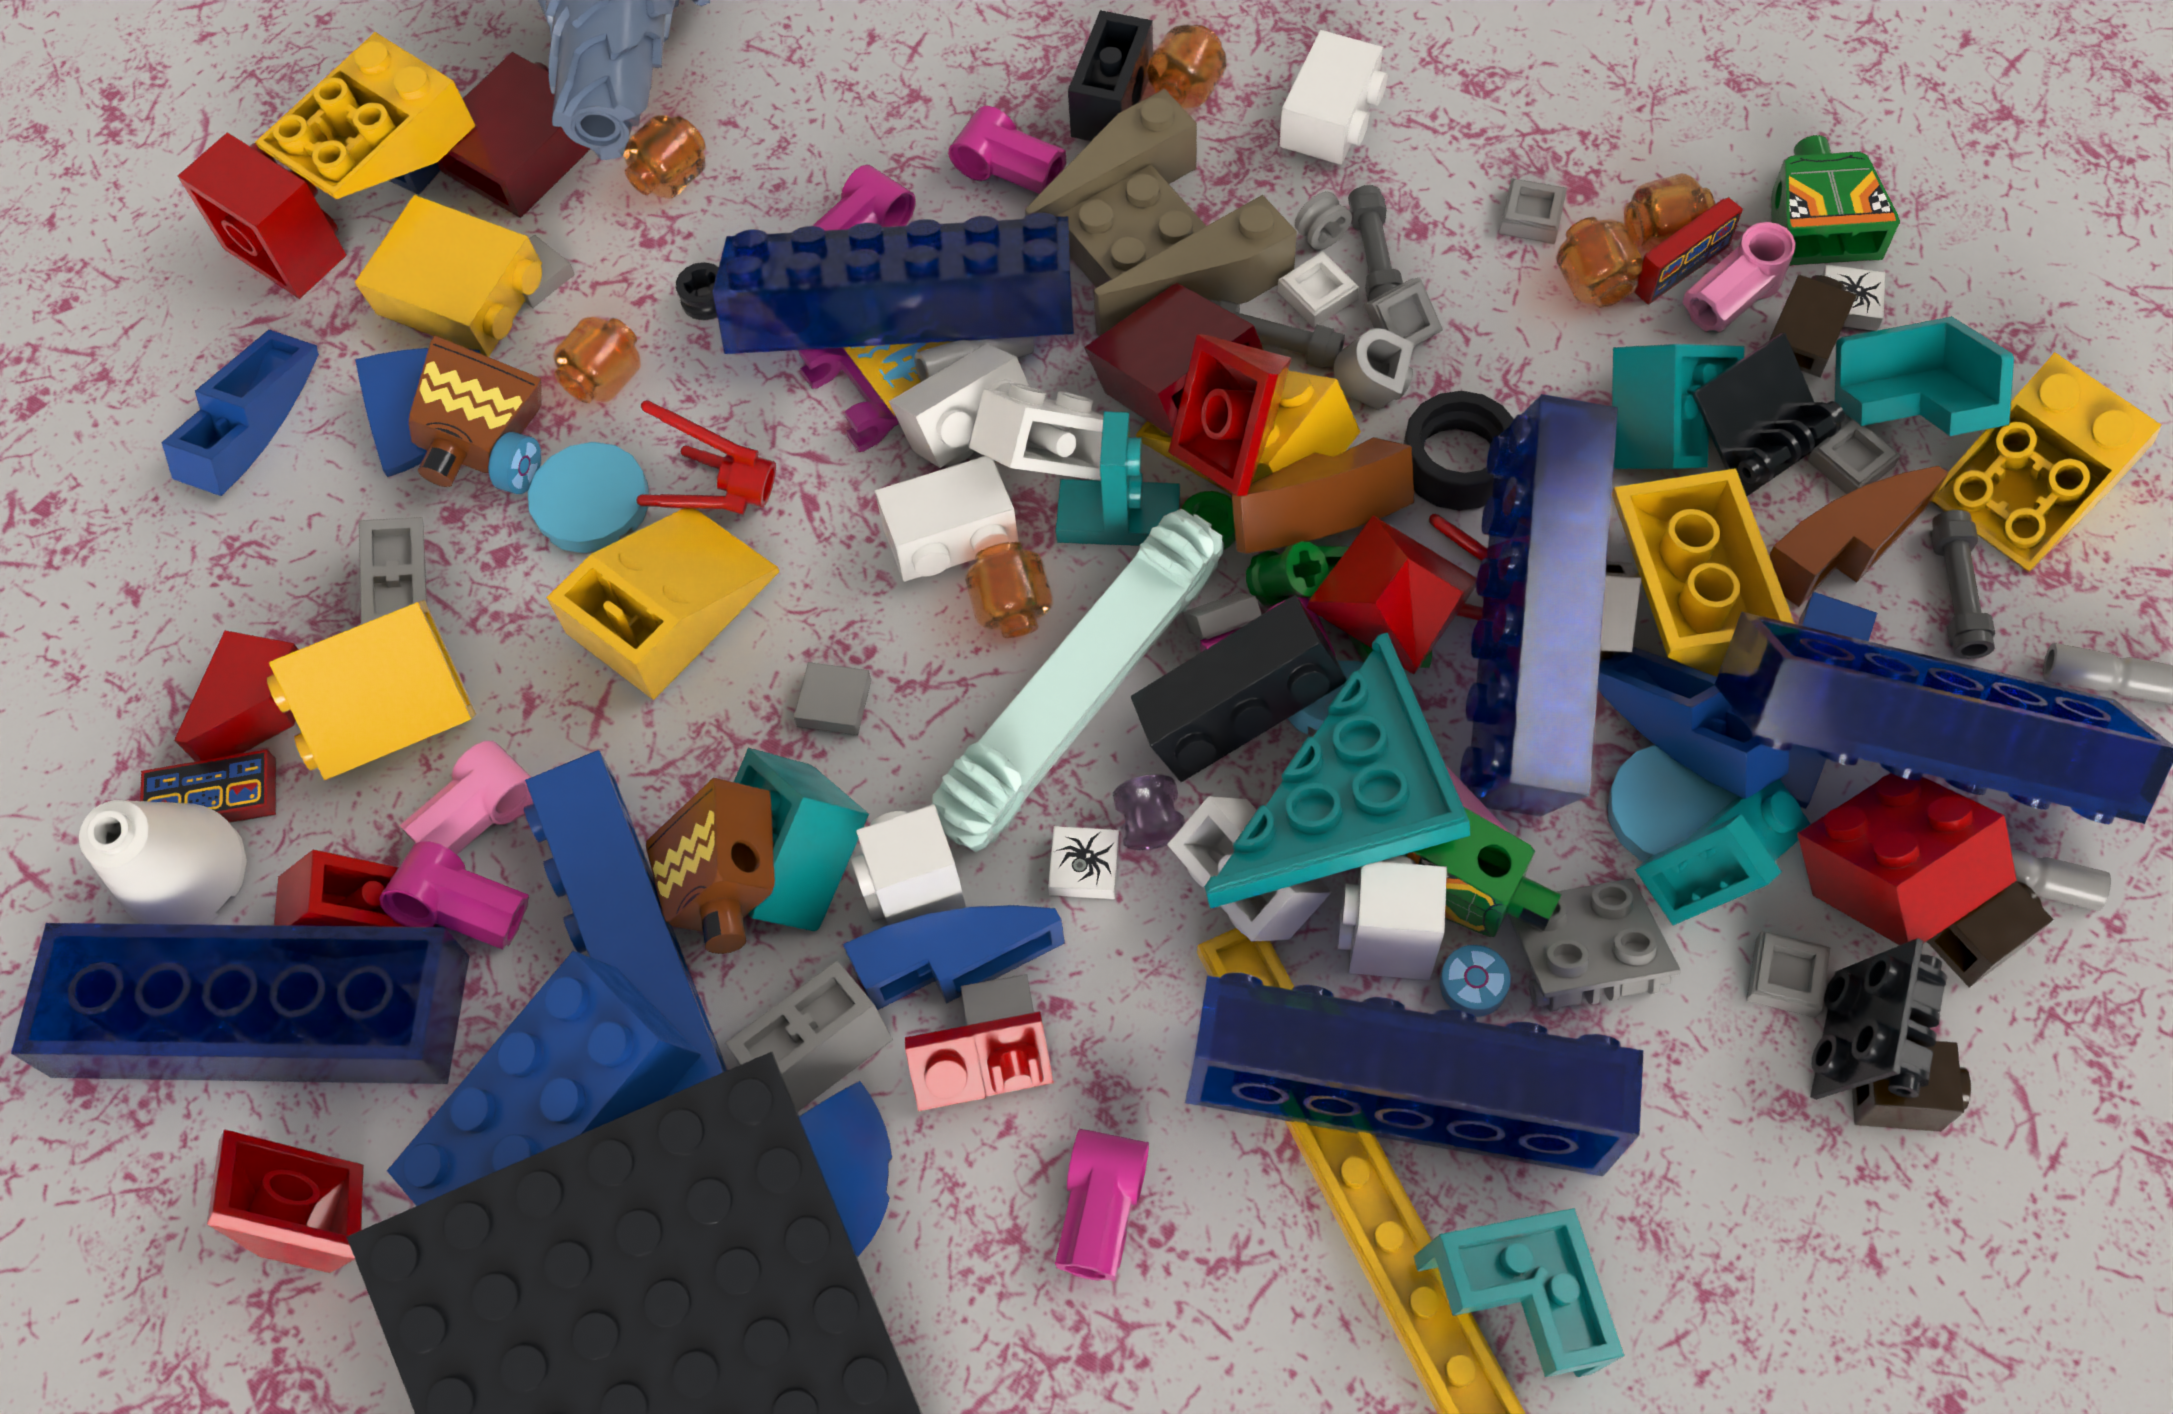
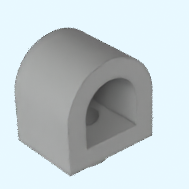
[1334,328,1415,410]

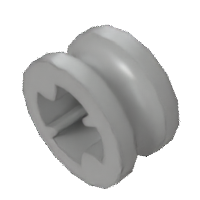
[1294,191,1352,250]

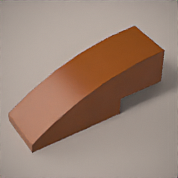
[1231,437,1414,554]
[1769,466,1949,607]

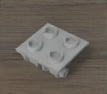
[1508,878,1681,1012]

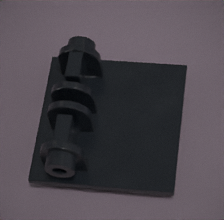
[1692,333,1845,496]
[1810,938,1947,1100]

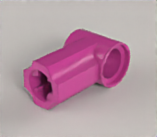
[948,105,1067,194]
[803,164,916,272]
[379,841,529,950]
[1055,1128,1149,1281]

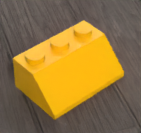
[1612,468,1797,677]

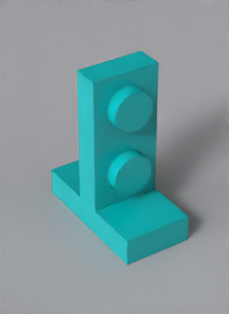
[1056,411,1180,546]
[1635,779,1811,926]

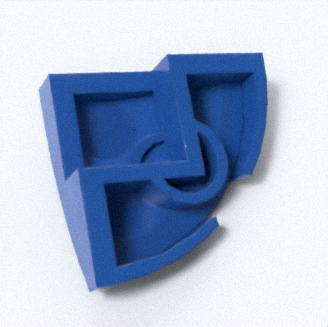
[355,348,481,477]
[799,1081,892,1257]

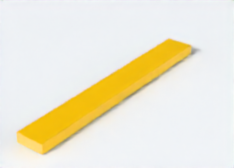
[1197,928,1526,1414]

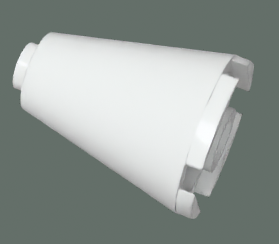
[79,800,247,932]

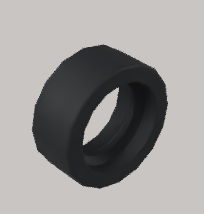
[1404,390,1521,511]

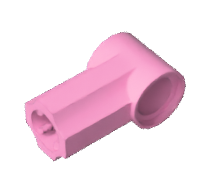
[1683,222,1796,333]
[399,741,533,855]

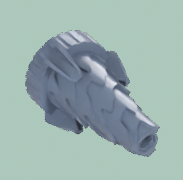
[537,0,710,160]

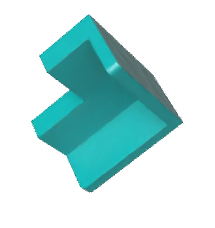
[1834,316,2014,436]
[1611,344,1745,469]
[734,748,869,931]
[1413,1208,1625,1377]

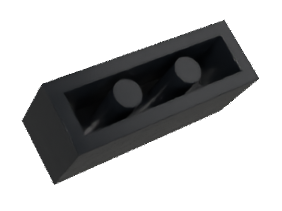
[1130,594,1347,782]

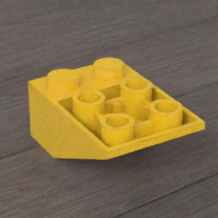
[255,32,476,199]
[1932,352,2162,573]
[1136,370,1361,494]
[546,508,780,700]

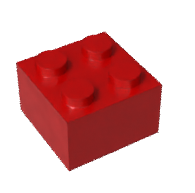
[177,132,347,299]
[1797,766,2017,945]

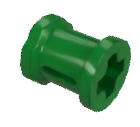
[1246,541,1329,606]

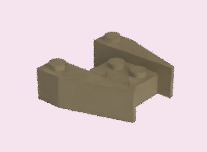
[1025,89,1297,336]

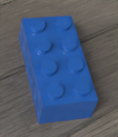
[387,951,702,1206]

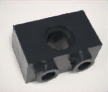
[1068,10,1153,141]

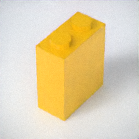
[354,195,542,357]
[267,600,476,781]

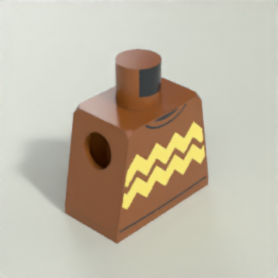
[409,335,542,487]
[646,778,775,954]

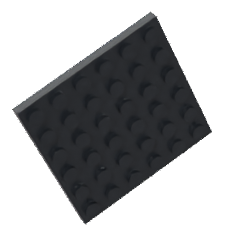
[347,1051,922,1414]

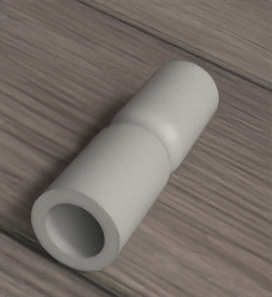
[914,320,1034,382]
[2043,643,2173,704]
[2011,848,2111,911]

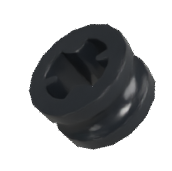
[675,262,731,321]

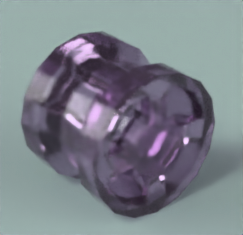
[1113,774,1185,850]

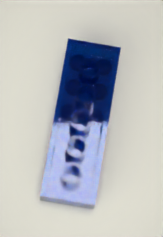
[713,213,1074,354]
[1460,394,1618,817]
[1714,612,2173,824]
[11,923,470,1084]
[1185,973,1644,1176]

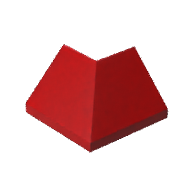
[1168,334,1291,496]
[1306,515,1480,674]
[207,1129,364,1273]

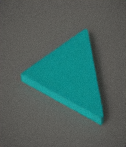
[1204,632,1470,909]

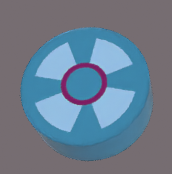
[488,432,541,495]
[1439,945,1511,1017]

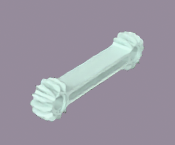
[931,509,1224,852]

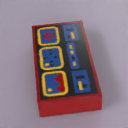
[1634,197,1743,305]
[140,749,276,823]

